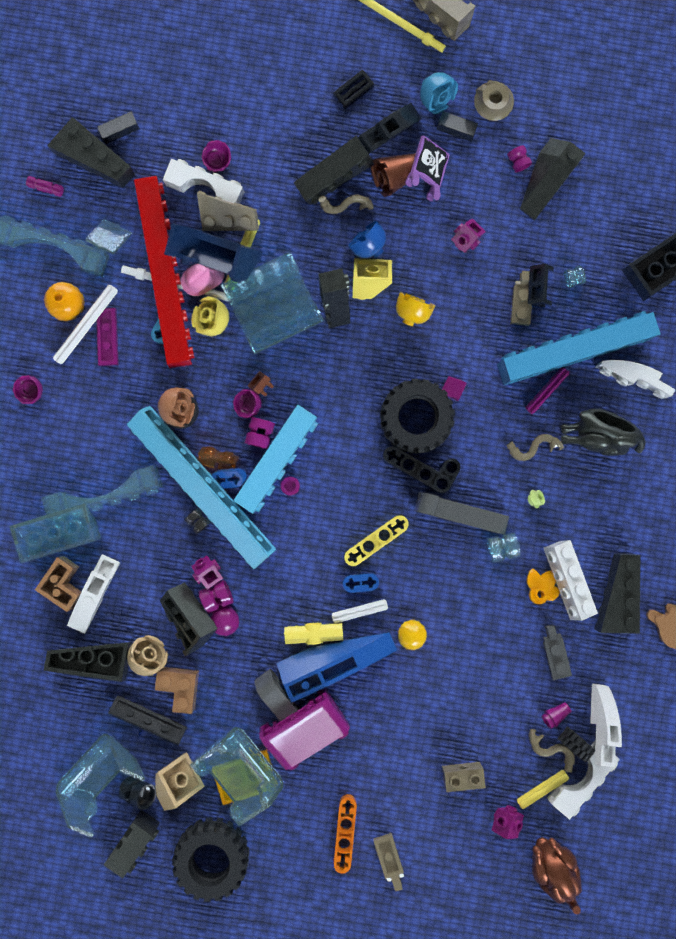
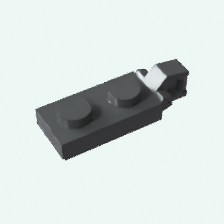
[543,625,572,680]

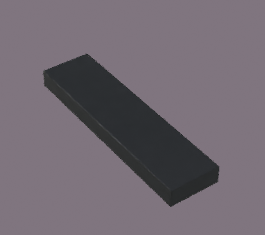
[108,695,187,746]

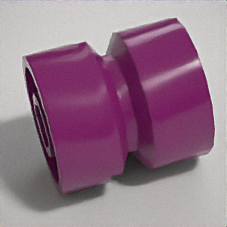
[244,417,275,449]
[199,580,234,614]

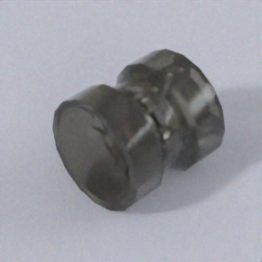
[184,508,211,535]

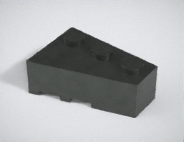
[160,582,218,656]
[104,810,160,879]

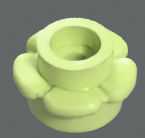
[528,490,545,508]

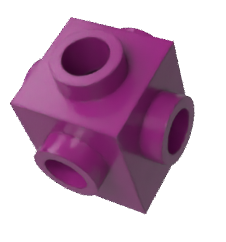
[451,218,486,253]
[191,555,223,590]
[491,805,524,839]

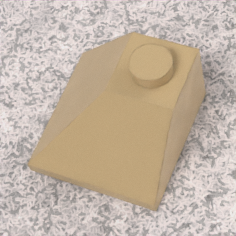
[155,752,205,811]

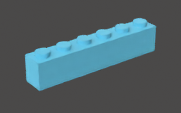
[233,405,318,514]

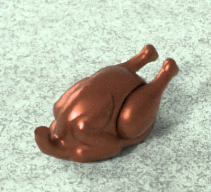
[532,837,582,914]

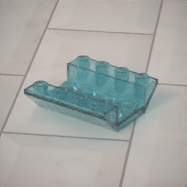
[221,252,324,354]

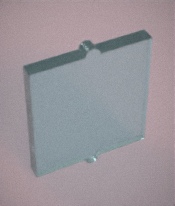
[86,219,132,255]

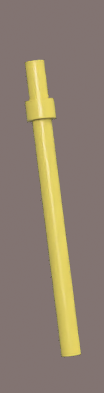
[359,0,446,53]

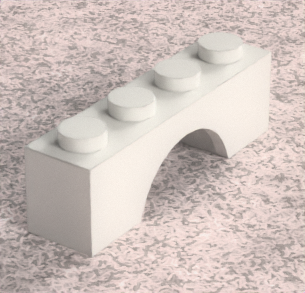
[163,159,244,204]
[547,740,620,820]

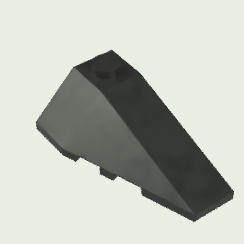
[520,138,586,221]

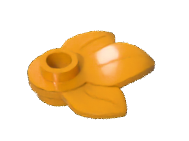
[527,569,560,604]

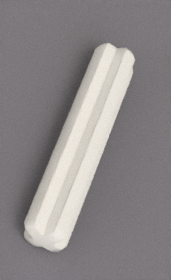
[332,599,388,623]

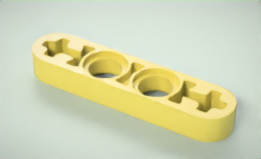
[344,516,409,566]

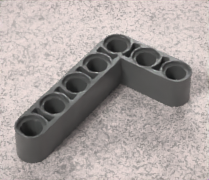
[414,492,510,535]

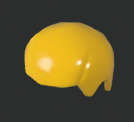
[398,620,427,650]

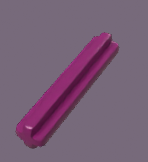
[525,367,569,414]

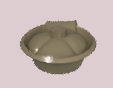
[474,80,514,121]

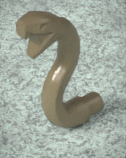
[319,195,374,214]
[506,434,564,461]
[528,729,575,772]

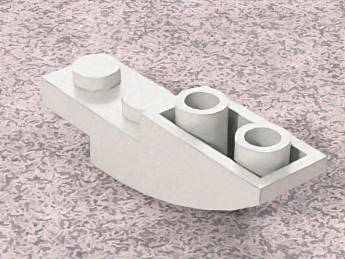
[596,360,675,399]
[67,554,120,634]
[590,684,622,767]

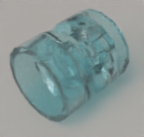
[487,533,520,563]

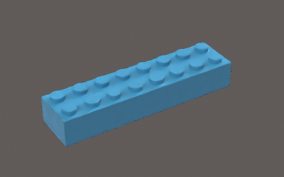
[497,311,660,386]

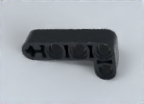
[383,446,461,493]

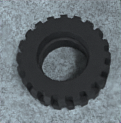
[380,379,455,454]
[172,817,250,902]

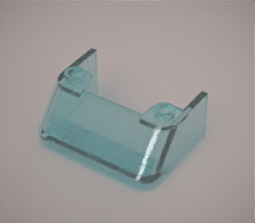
[55,734,145,837]

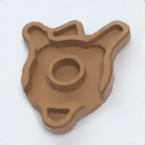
[646,604,676,649]

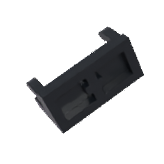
[528,263,554,308]

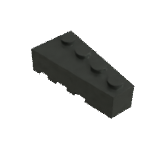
[47,117,135,188]

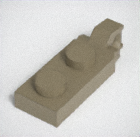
[510,271,532,326]
[373,833,404,892]

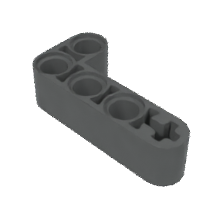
[254,669,300,721]

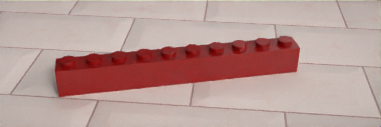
[134,176,195,369]

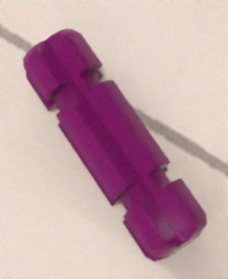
[26,176,64,197]

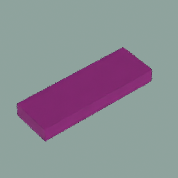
[97,308,119,366]

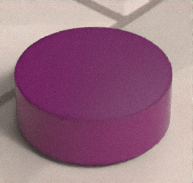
[281,476,300,496]

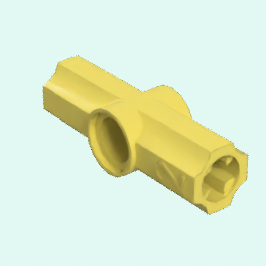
[284,623,343,645]

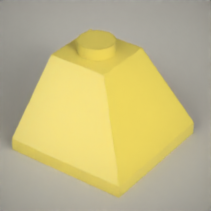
[352,258,392,300]

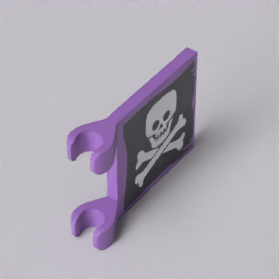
[405,135,450,201]

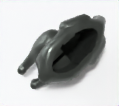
[561,409,646,456]

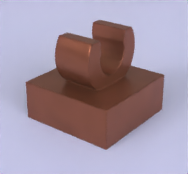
[247,371,273,396]

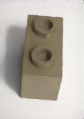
[442,762,486,792]

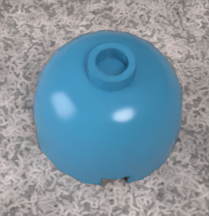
[420,72,458,114]

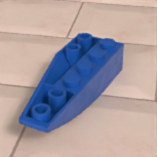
[276,632,397,703]

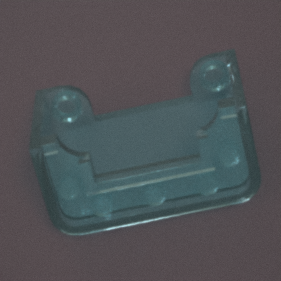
[190,727,283,826]

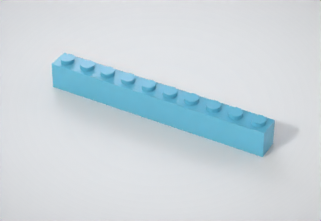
[127,406,276,569]

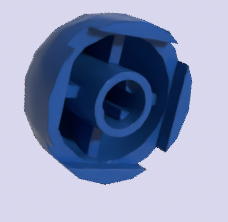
[348,220,386,258]

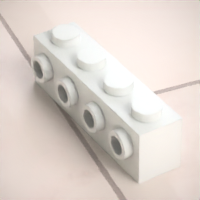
[544,540,598,621]

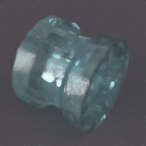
[564,265,586,288]

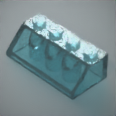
[9,503,101,563]

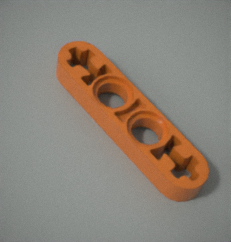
[334,794,357,874]

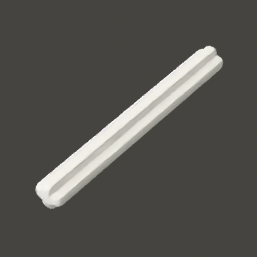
[53,284,118,364]

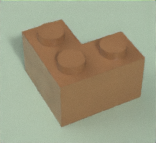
[35,556,82,612]
[155,667,199,714]

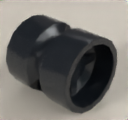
[119,776,156,810]

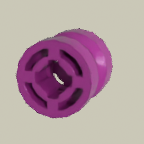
[507,145,532,173]

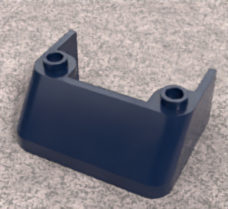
[164,223,263,283]

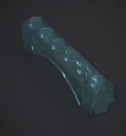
[0,215,109,277]
[41,465,163,522]

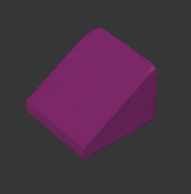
[442,376,467,401]

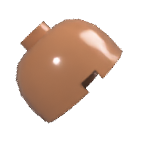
[158,387,195,427]

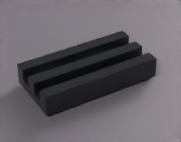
[333,69,374,109]

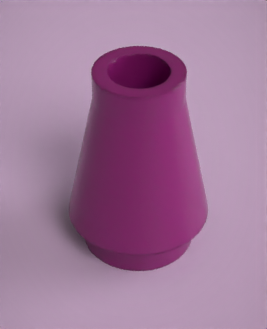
[541,702,572,729]

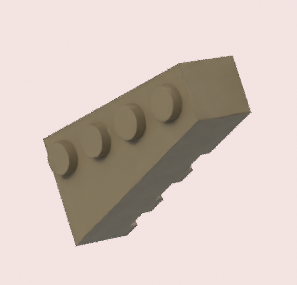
[413,0,475,41]

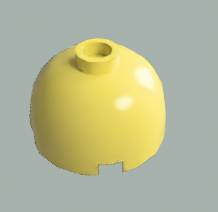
[191,296,229,337]

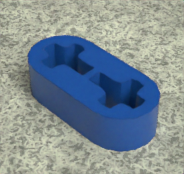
[211,468,247,488]
[343,573,379,593]

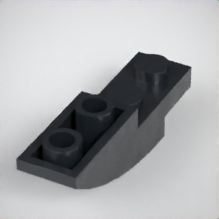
[358,103,422,154]

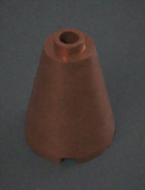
[371,153,416,197]

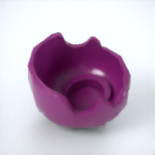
[202,140,231,173]
[13,375,43,404]
[233,389,262,418]
[210,605,239,636]

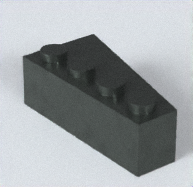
[293,136,374,205]
[318,268,351,329]
[594,553,641,634]
[43,642,133,682]

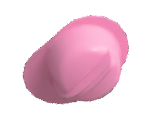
[181,263,224,296]

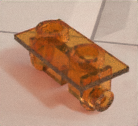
[198,446,239,470]

